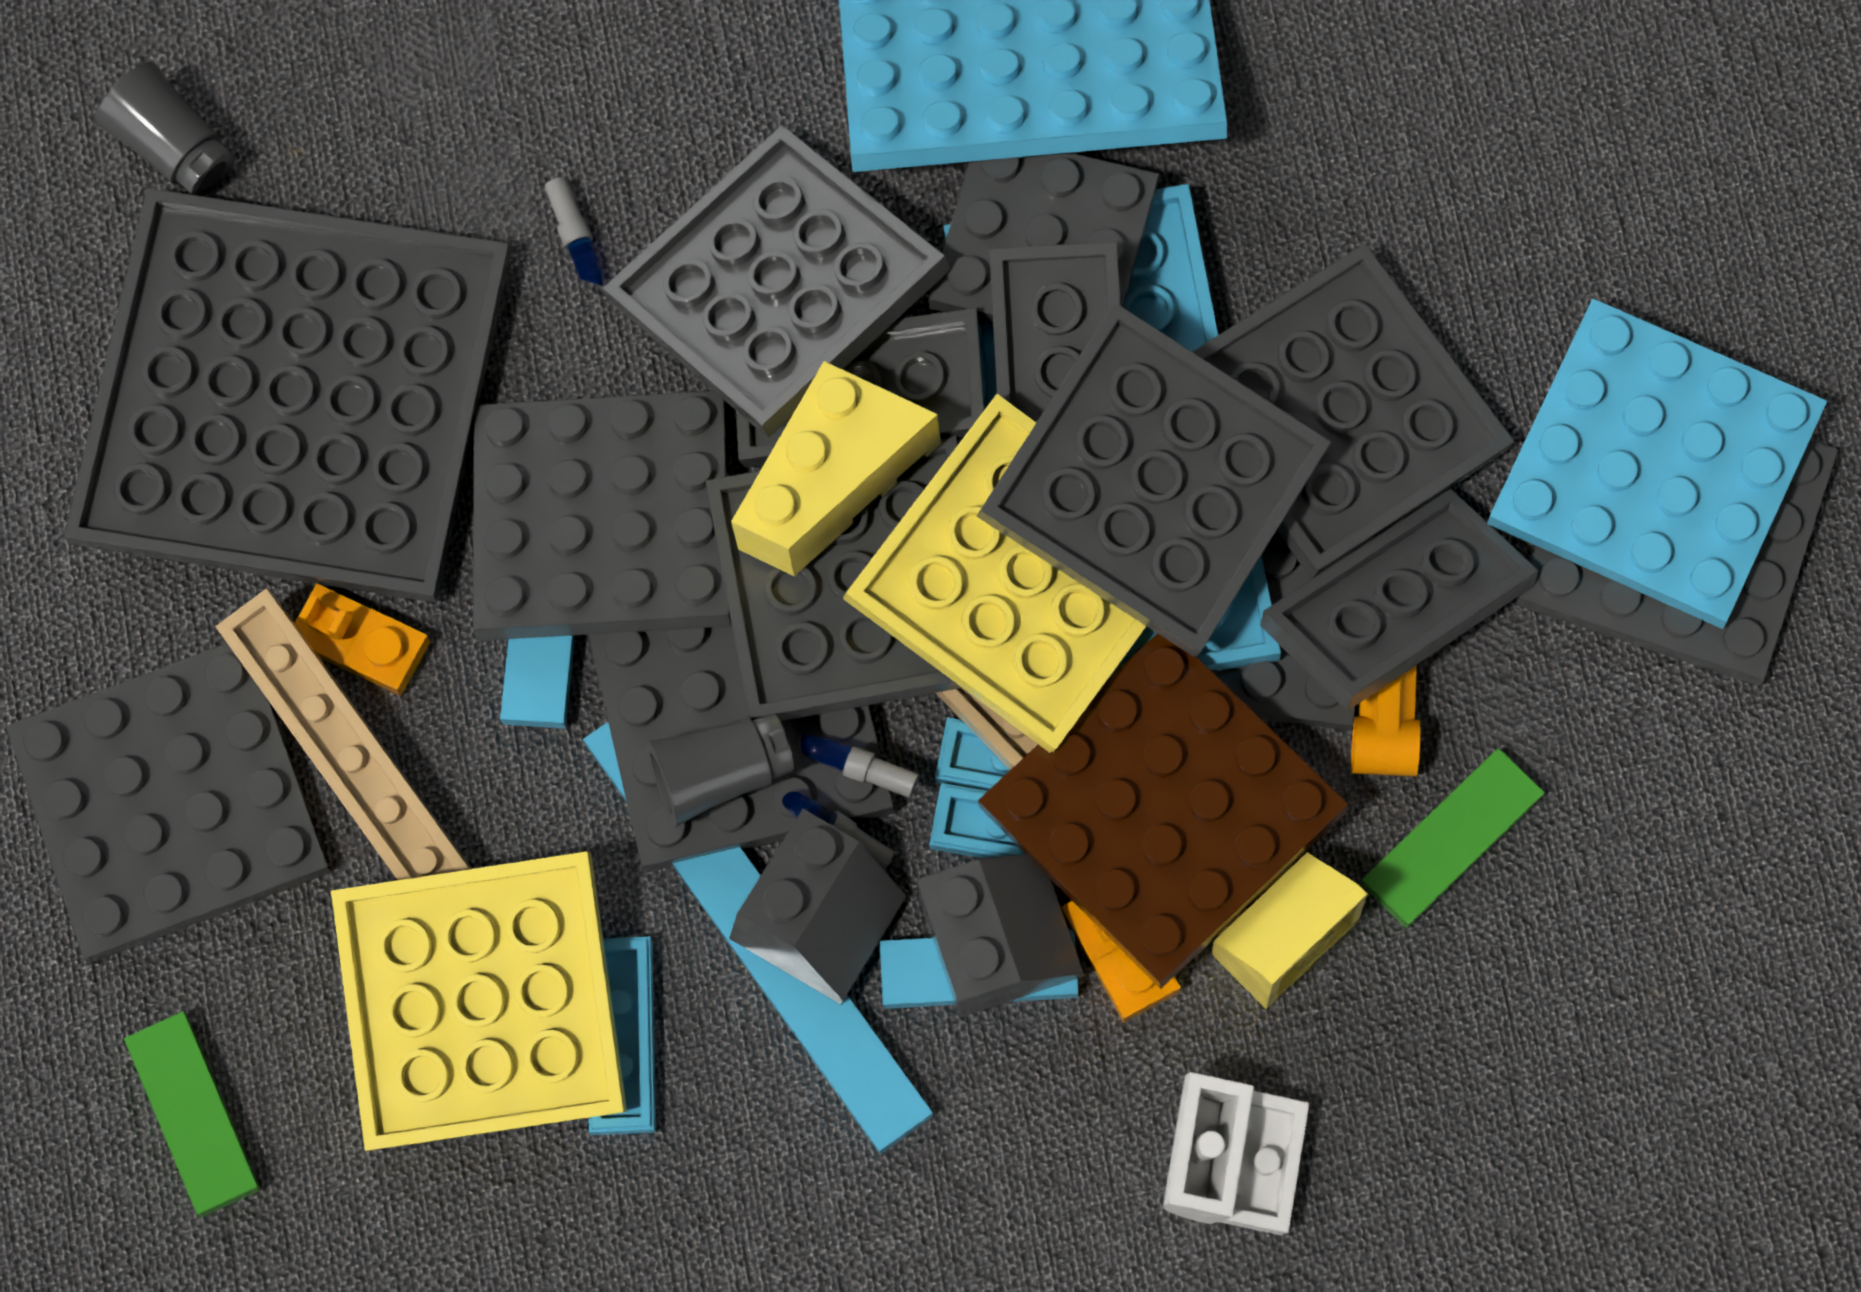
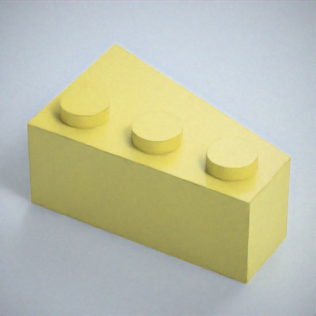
[731,361,941,577]

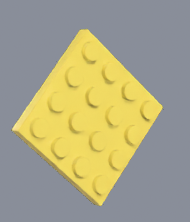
[843,394,1146,754]
[331,851,627,1151]

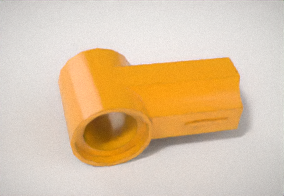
[1351,665,1420,777]

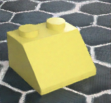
[1212,852,1367,1009]

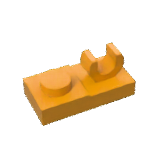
[295,583,431,696]
[1061,901,1181,1023]

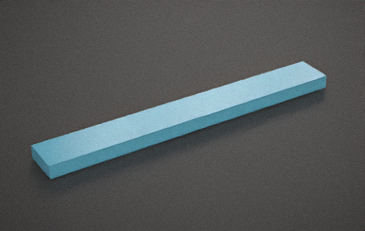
[583,722,933,1155]

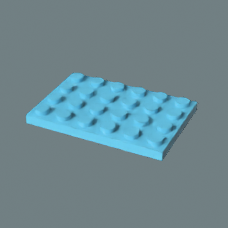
[839,0,1227,172]

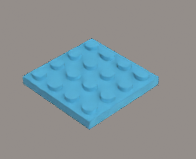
[1487,298,1827,629]

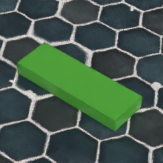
[1361,748,1545,930]
[124,1011,261,1218]

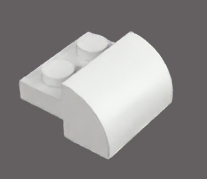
[1163,1072,1309,1235]

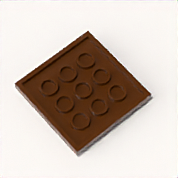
[978,633,1349,989]

